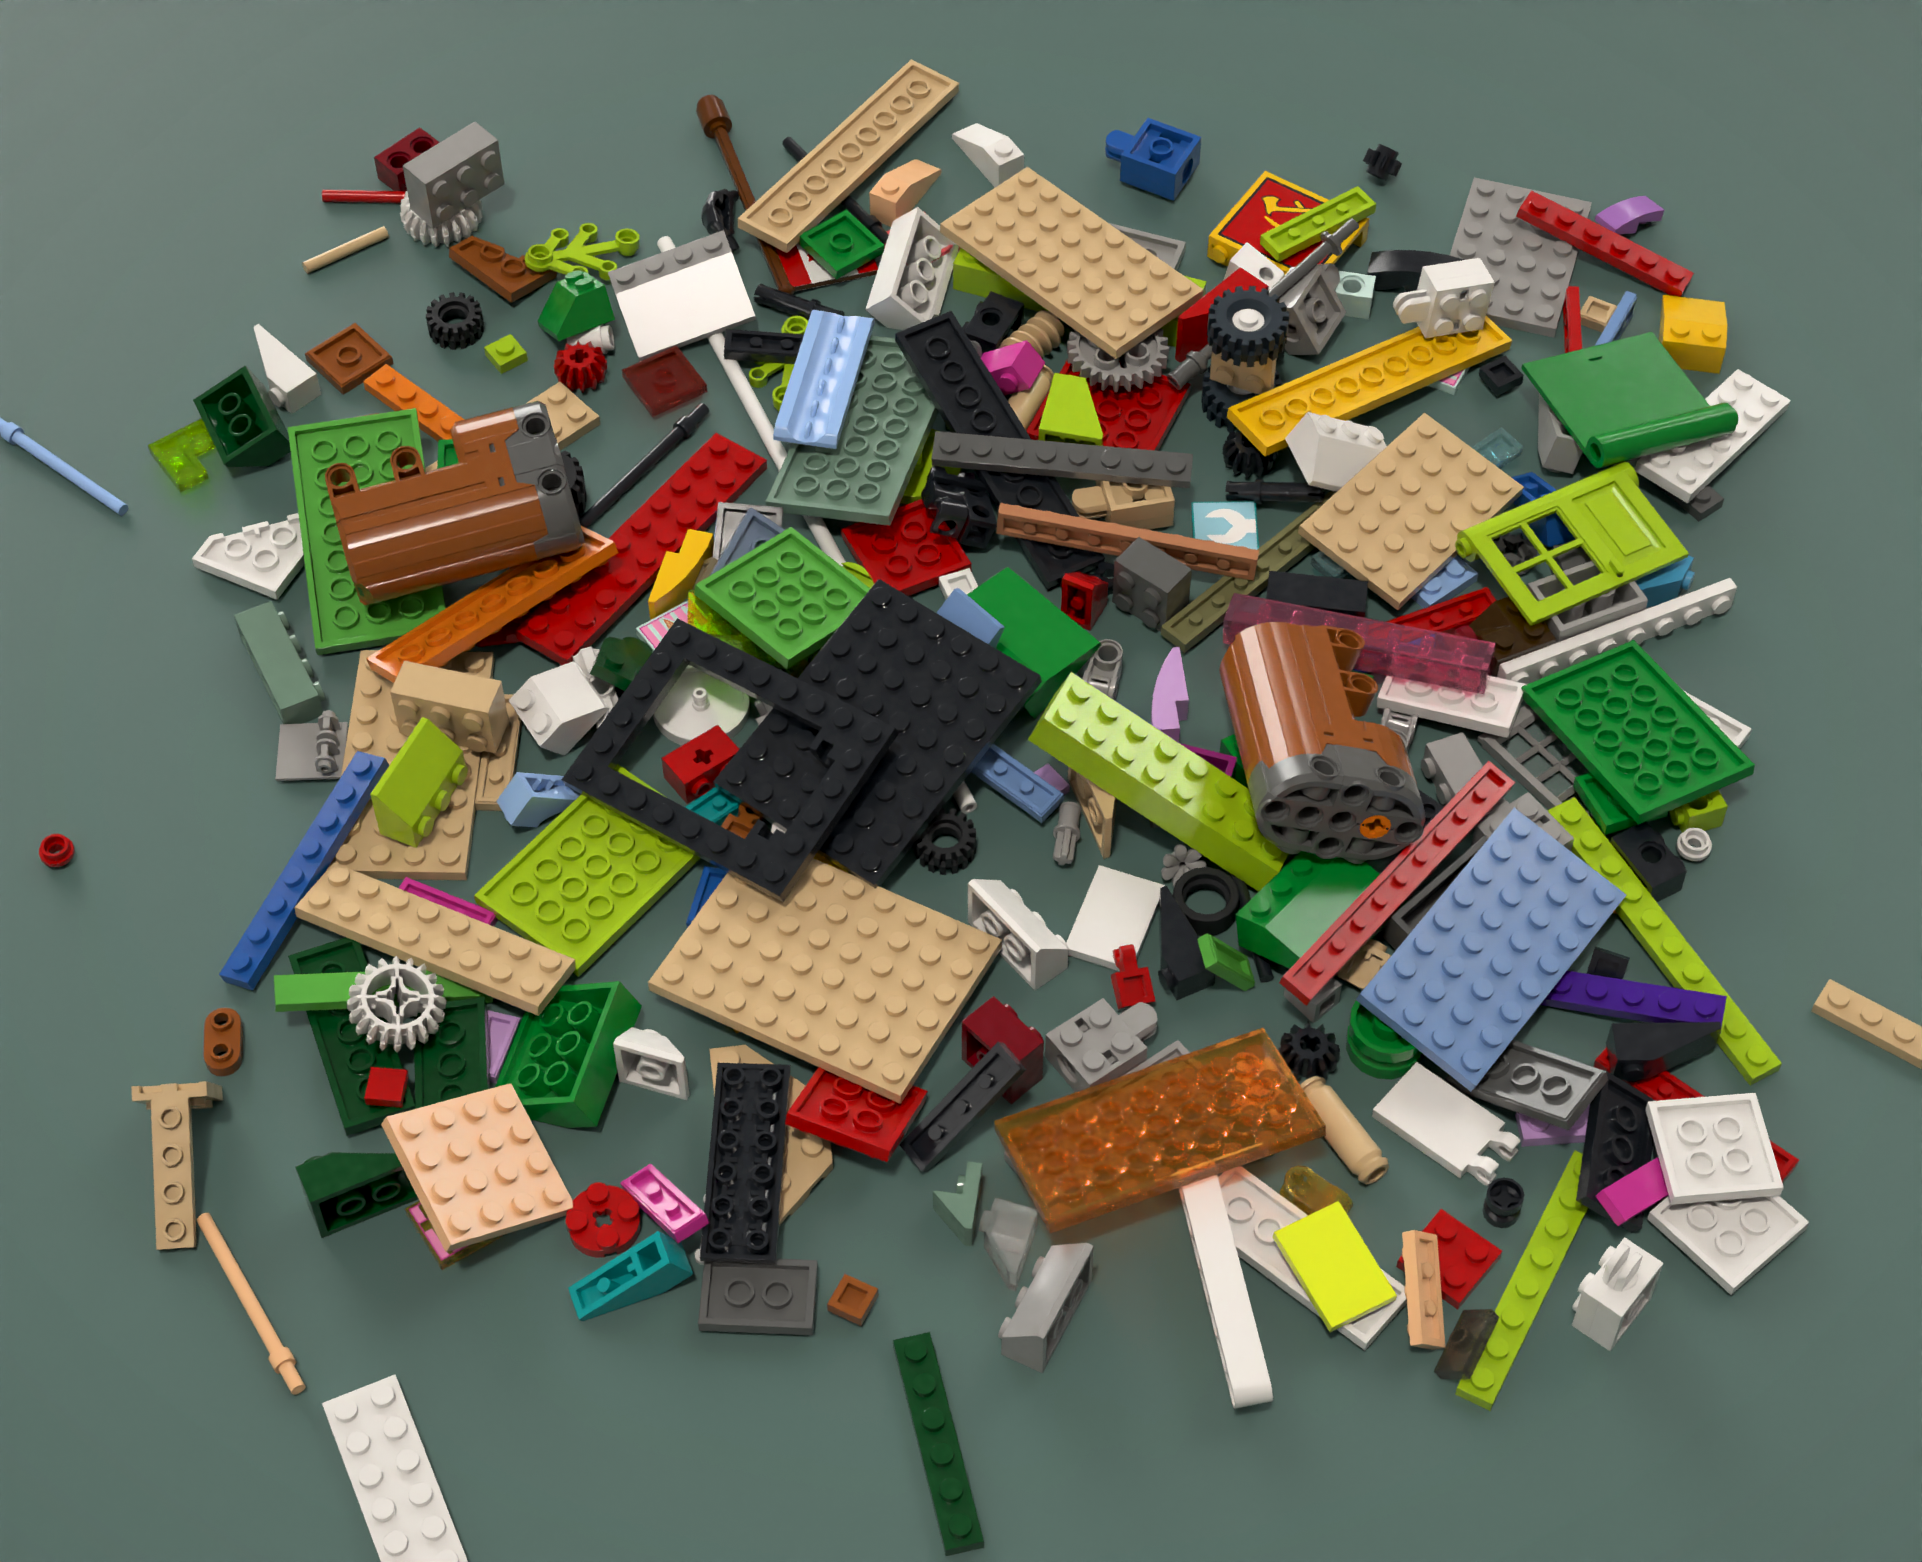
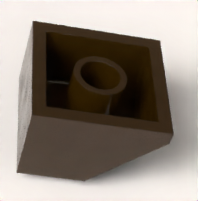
[1469,596,1556,677]

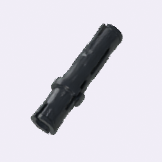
[754,284,845,321]
[1225,479,1325,504]

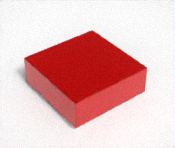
[364,1067,409,1108]

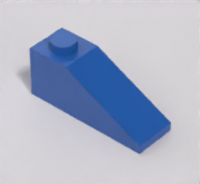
[1511,472,1576,547]

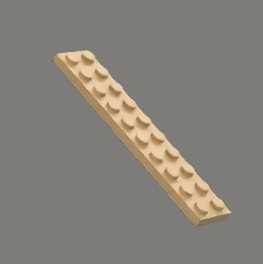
[738,59,959,253]

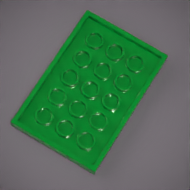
[1521,640,1755,825]

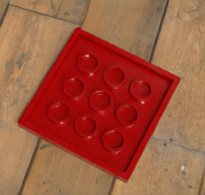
[1026,359,1191,451]

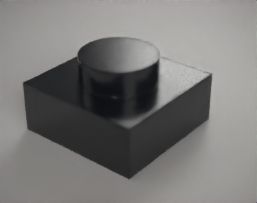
[1479,356,1524,396]
[1586,946,1630,979]

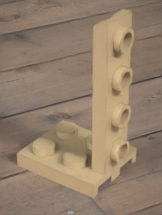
[131,1081,223,1250]

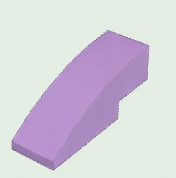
[1151,647,1189,743]

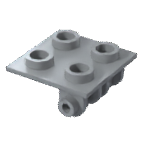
[275,710,348,781]

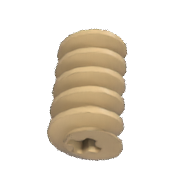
[999,310,1064,359]

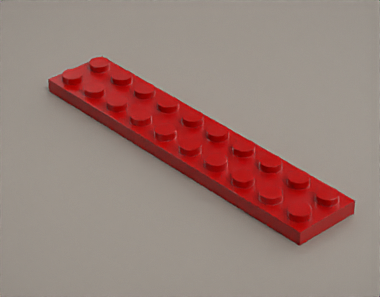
[515,433,767,665]

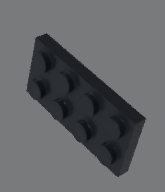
[1576,1070,1656,1233]

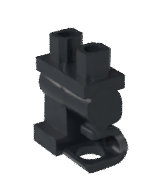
[921,466,997,549]

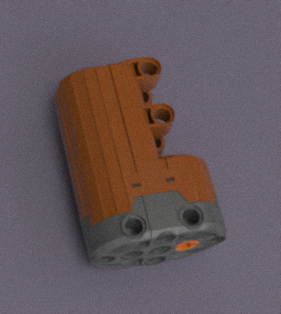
[325,401,585,605]
[1219,622,1426,864]

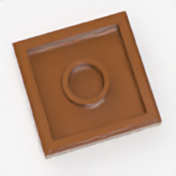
[305,323,394,395]

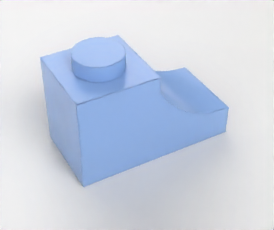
[496,772,580,827]

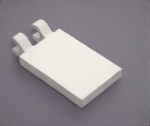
[1372,1062,1521,1186]

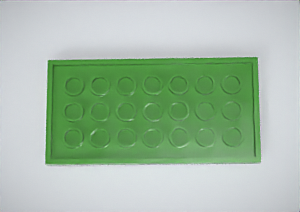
[288,408,446,655]

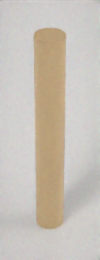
[302,226,389,274]

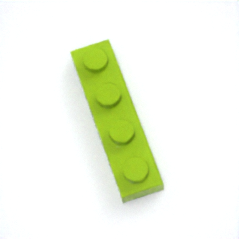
[1260,186,1376,262]

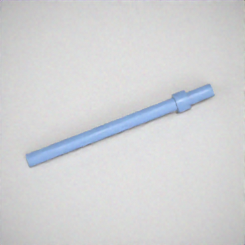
[0,418,128,516]

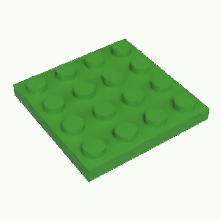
[694,527,870,669]

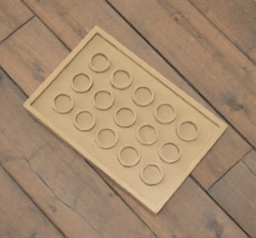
[1298,412,1524,610]

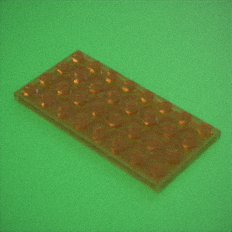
[994,1028,1326,1234]

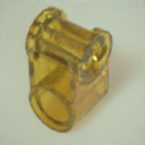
[1279,1165,1353,1215]

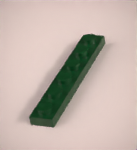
[893,1332,984,1556]

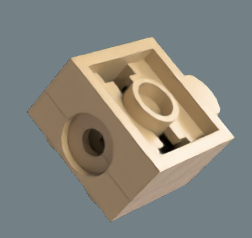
[1072,480,1175,529]

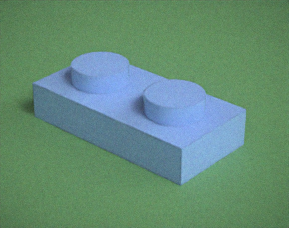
[1412,555,1478,609]

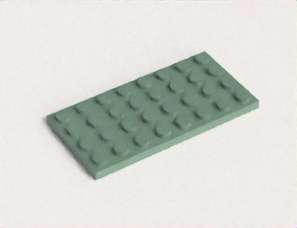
[765,336,938,526]

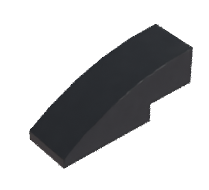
[1367,250,1464,292]

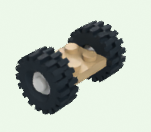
[1201,286,1289,432]

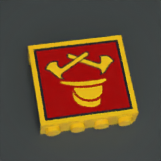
[1207,171,1370,275]

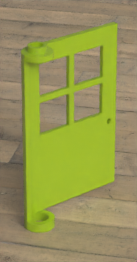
[1455,461,1689,626]

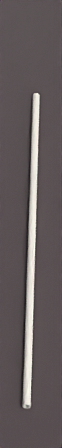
[657,236,977,814]

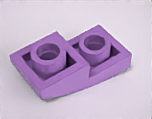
[1595,196,1665,235]

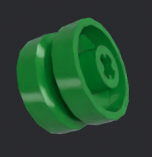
[1346,1001,1424,1080]

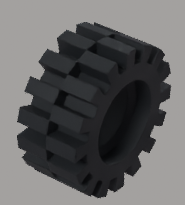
[426,292,484,350]
[914,808,976,875]

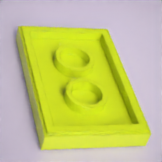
[1273,1201,1397,1332]

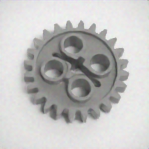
[1067,329,1169,392]

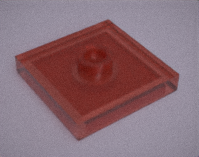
[622,345,708,417]

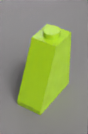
[1039,373,1103,446]

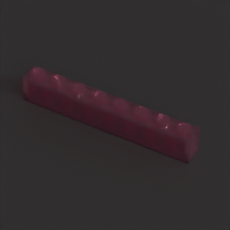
[1223,593,1496,694]

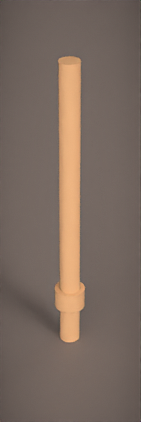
[196,1213,306,1395]

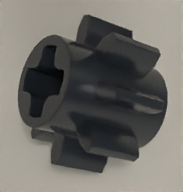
[1363,144,1402,181]

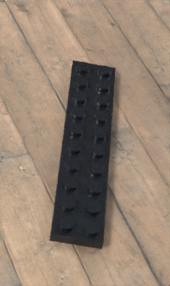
[895,311,1105,589]

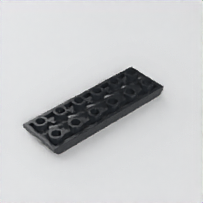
[700,1063,791,1263]

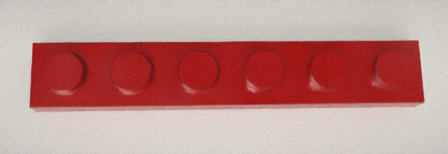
[1516,190,1694,297]

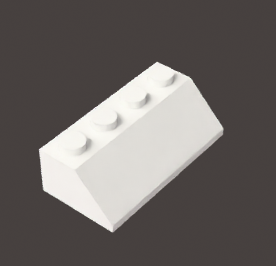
[865,207,959,330]

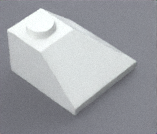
[613,1027,690,1100]

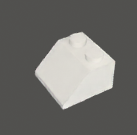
[509,661,609,756]

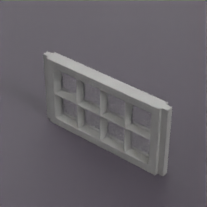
[1477,704,1598,826]

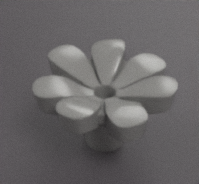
[1161,844,1206,887]

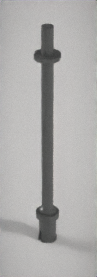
[1167,218,1359,390]

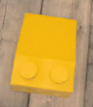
[1659,295,1727,374]

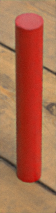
[322,190,405,203]

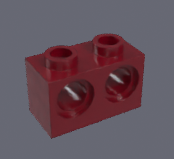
[374,127,440,191]

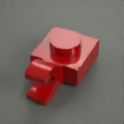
[1111,944,1156,1010]

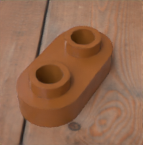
[204,1008,243,1076]

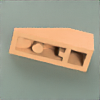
[869,159,941,227]

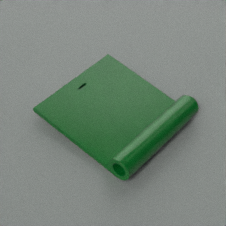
[1521,332,1738,468]

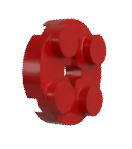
[566,1182,641,1258]

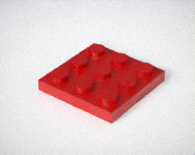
[841,499,972,596]
[785,1067,928,1162]

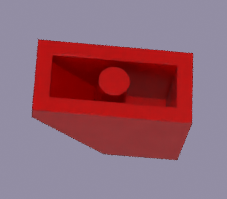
[1061,571,1108,631]

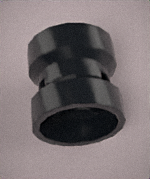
[1482,1178,1524,1228]

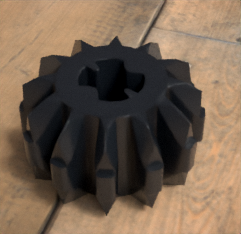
[1222,429,1277,479]
[1278,1021,1340,1081]

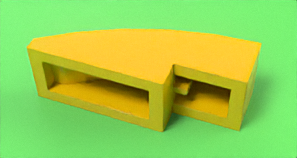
[648,529,714,620]

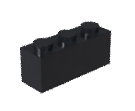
[1264,571,1368,632]

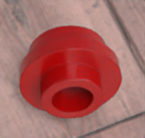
[39,834,75,867]

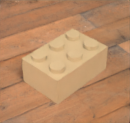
[390,661,509,754]

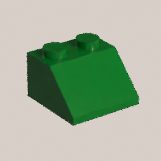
[537,271,615,341]

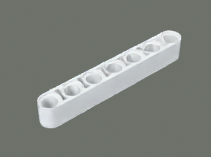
[1177,1165,1273,1409]

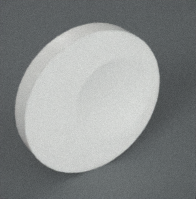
[653,665,750,745]

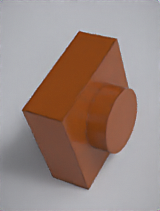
[827,1274,879,1326]

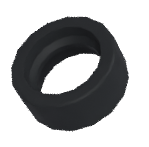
[1173,867,1239,936]

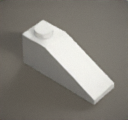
[952,123,1024,187]
[254,324,321,414]

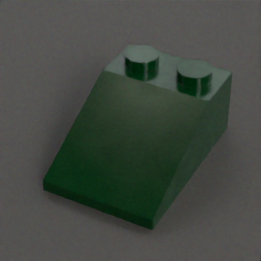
[295,1152,418,1238]

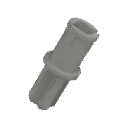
[1053,801,1081,866]

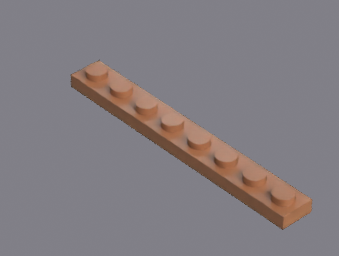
[996,503,1259,581]

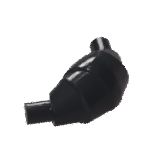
[701,189,740,252]

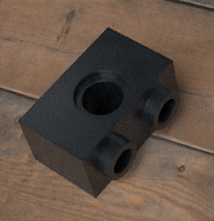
[962,291,1024,354]
[1610,821,1687,902]

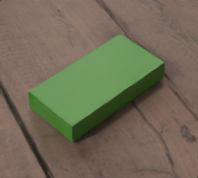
[1197,933,1255,991]

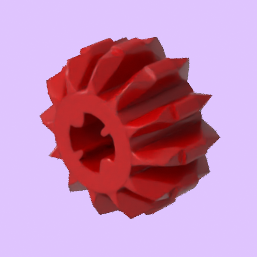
[553,340,608,393]

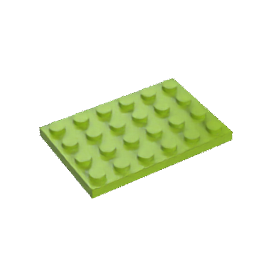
[474,764,700,977]

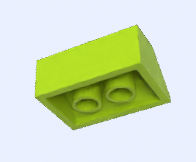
[370,717,468,848]

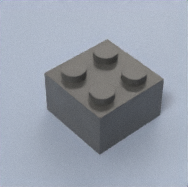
[1112,537,1192,632]

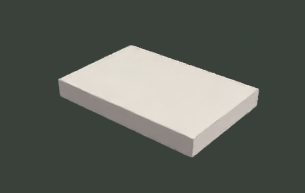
[1066,865,1165,971]

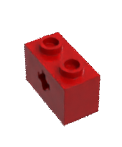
[661,725,739,804]

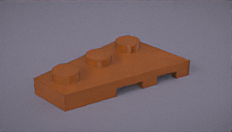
[449,236,557,303]

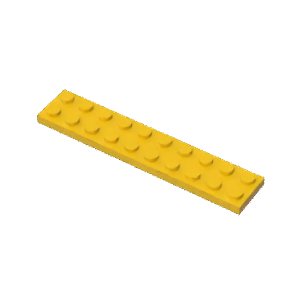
[1227,316,1512,456]

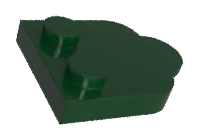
[590,637,653,691]

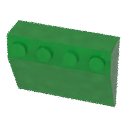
[967,567,1102,719]
[1235,851,1407,969]
[495,981,642,1128]

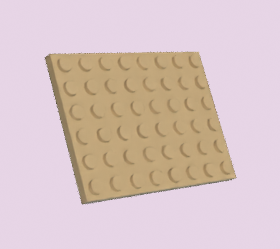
[648,858,1002,1104]

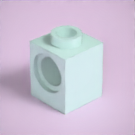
[1335,271,1376,320]

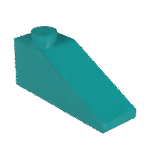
[568,1231,693,1321]

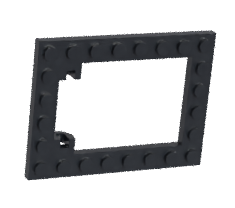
[561,618,899,902]

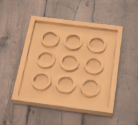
[381,1083,573,1252]

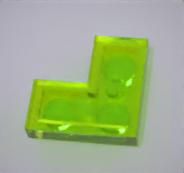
[148,418,216,493]

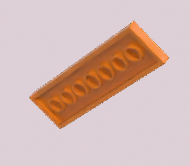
[366,526,618,683]

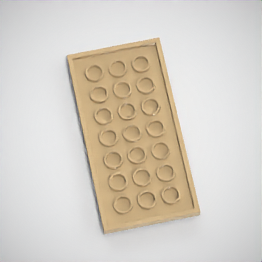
[940,167,1204,359]
[326,650,495,880]

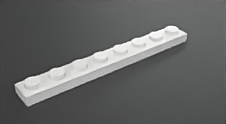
[1497,578,1737,685]

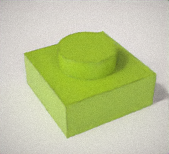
[484,334,528,374]

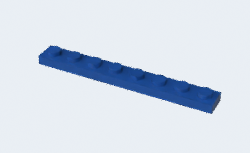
[219,751,389,990]

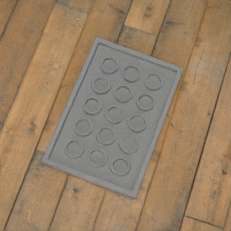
[1450,177,1592,338]

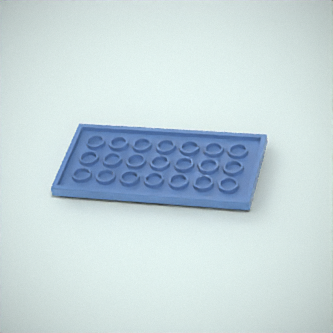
[1356,807,1626,1092]

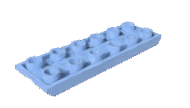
[773,310,875,449]

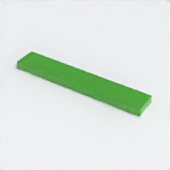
[274,970,493,1012]

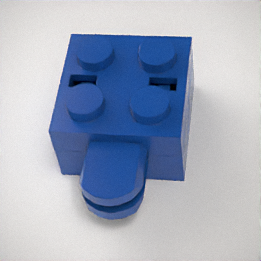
[1105,118,1201,201]

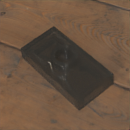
[1434,1309,1499,1379]

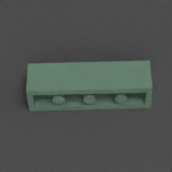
[234,601,325,724]

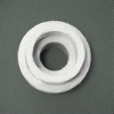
[1676,828,1712,861]

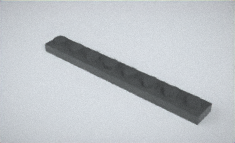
[932,431,1193,488]

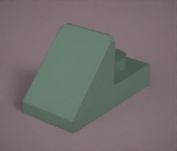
[933,1162,982,1246]

